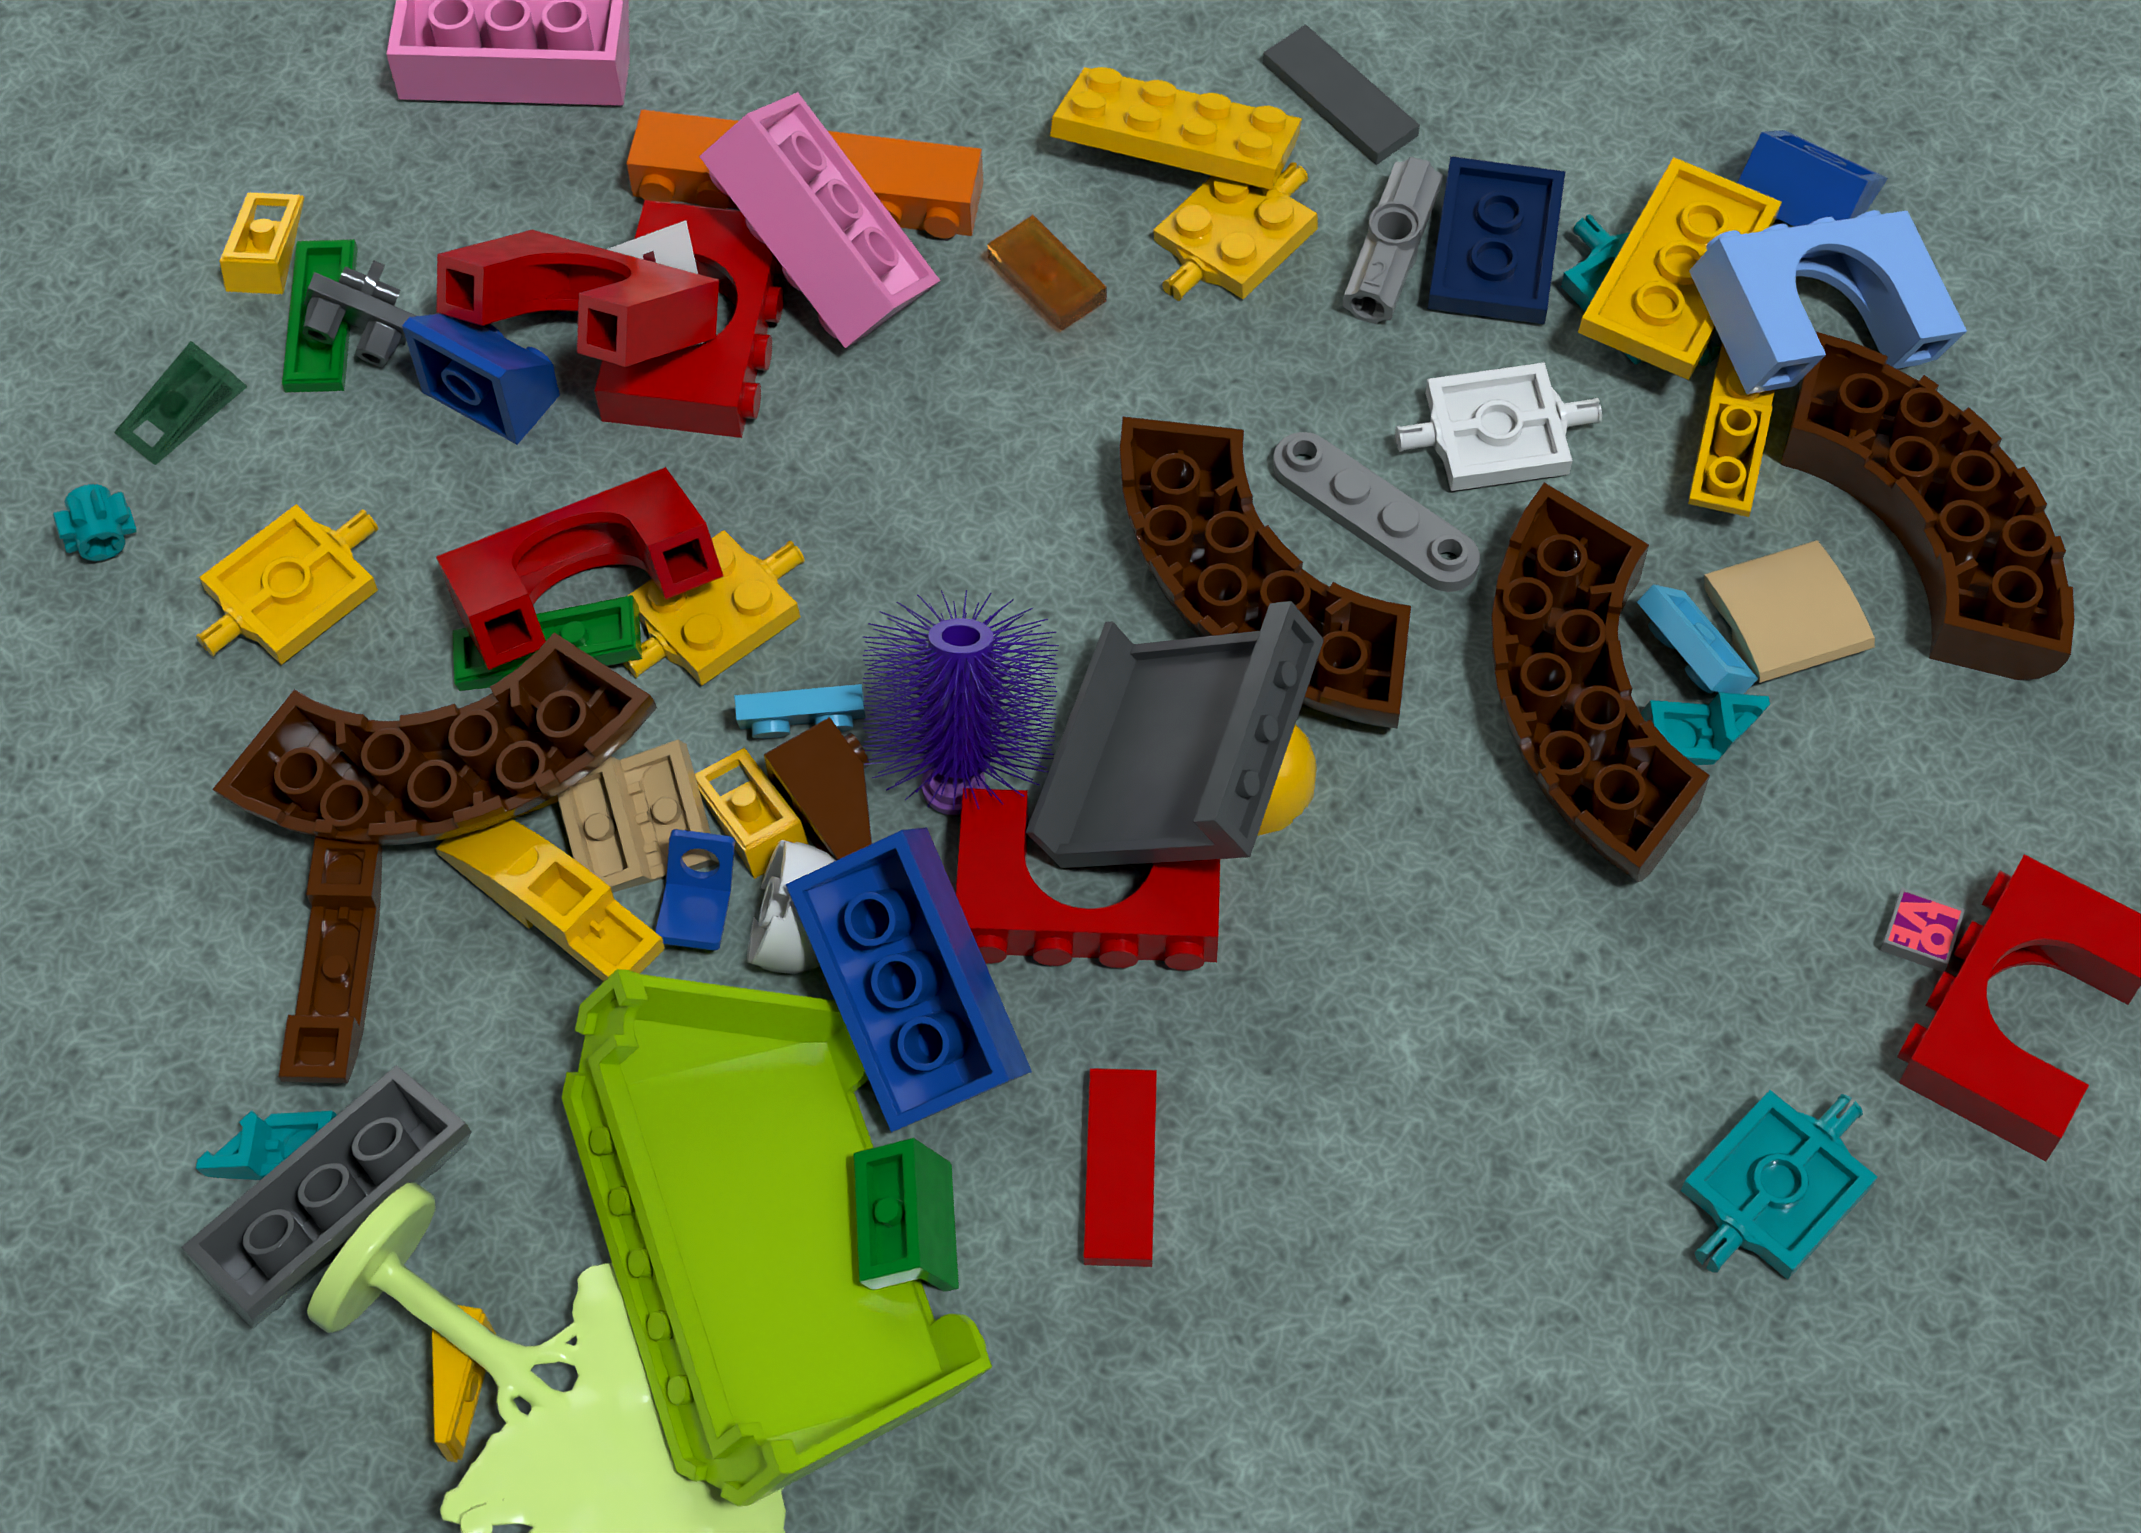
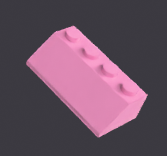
[386,0,629,106]
[699,92,941,348]

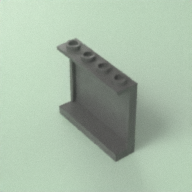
[1026,601,1324,868]

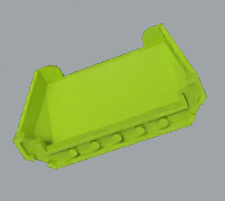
[561,969,992,1506]

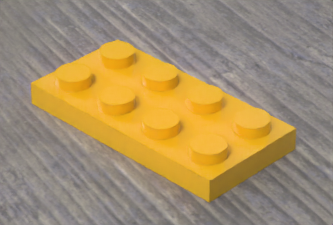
[1050,67,1302,190]
[1578,157,1782,380]

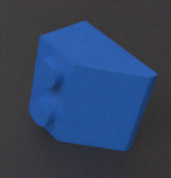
[1737,130,1888,227]
[402,314,560,445]

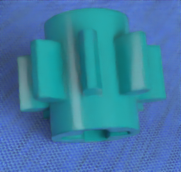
[53,484,137,561]

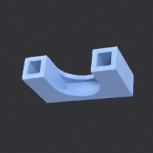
[1689,210,1967,394]

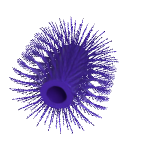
[863,590,1059,810]

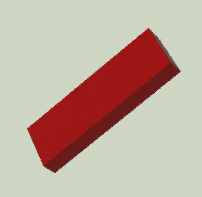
[1084,1068,1157,1267]

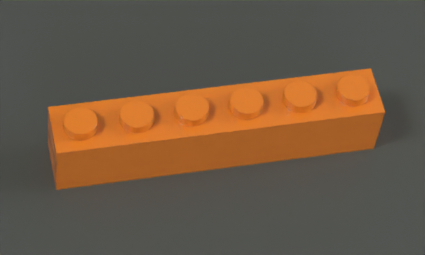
[626,109,983,238]

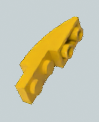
[1688,343,1775,517]
[436,818,665,982]

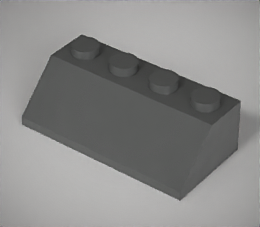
[181,1065,472,1329]

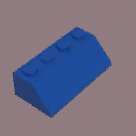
[786,827,1032,1132]

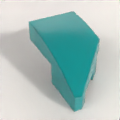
[1641,692,1770,765]
[196,1110,337,1180]

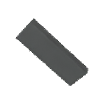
[1263,24,1420,165]

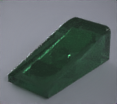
[114,341,248,465]

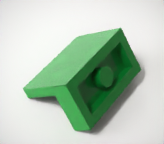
[854,1138,959,1291]

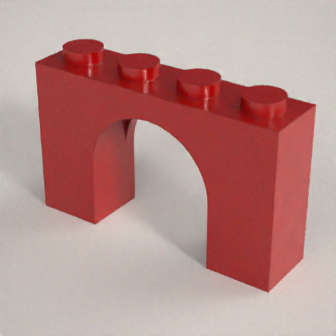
[594,200,784,438]
[436,230,719,367]
[436,467,724,670]
[956,788,1220,970]
[1897,854,2141,1162]

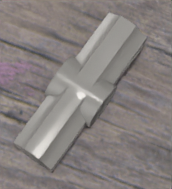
[1343,156,1443,324]

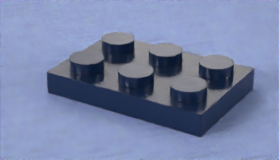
[1428,156,1566,324]

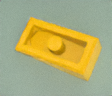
[220,192,304,294]
[695,748,809,879]
[432,1305,496,1463]

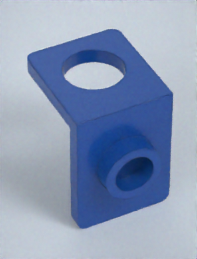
[655,829,735,950]

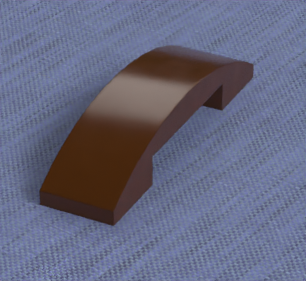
[278,836,382,1083]

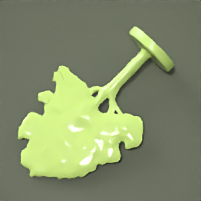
[307,1182,786,1533]

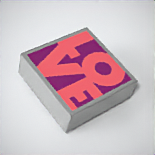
[1880,888,1965,972]

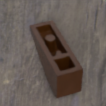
[764,717,872,860]

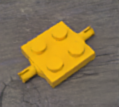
[1153,162,1318,301]
[196,504,379,665]
[623,530,805,686]

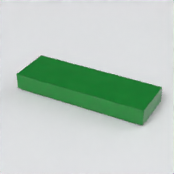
[282,239,358,393]
[452,595,642,691]

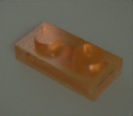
[987,215,1107,331]

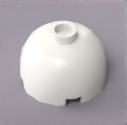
[747,840,836,974]

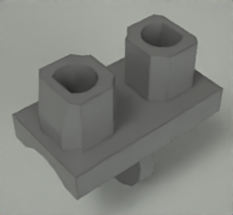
[302,260,417,367]

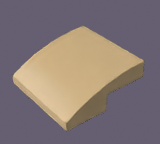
[1704,540,1875,683]
[557,739,719,892]

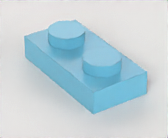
[1637,584,1759,694]
[734,684,866,739]

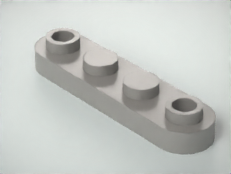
[1273,432,1480,592]

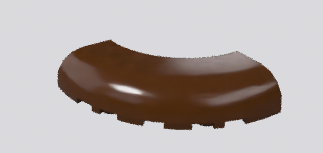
[1780,331,2075,680]
[1120,416,1411,729]
[1492,482,1710,882]
[212,633,657,845]

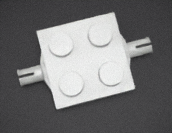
[1395,362,1602,491]

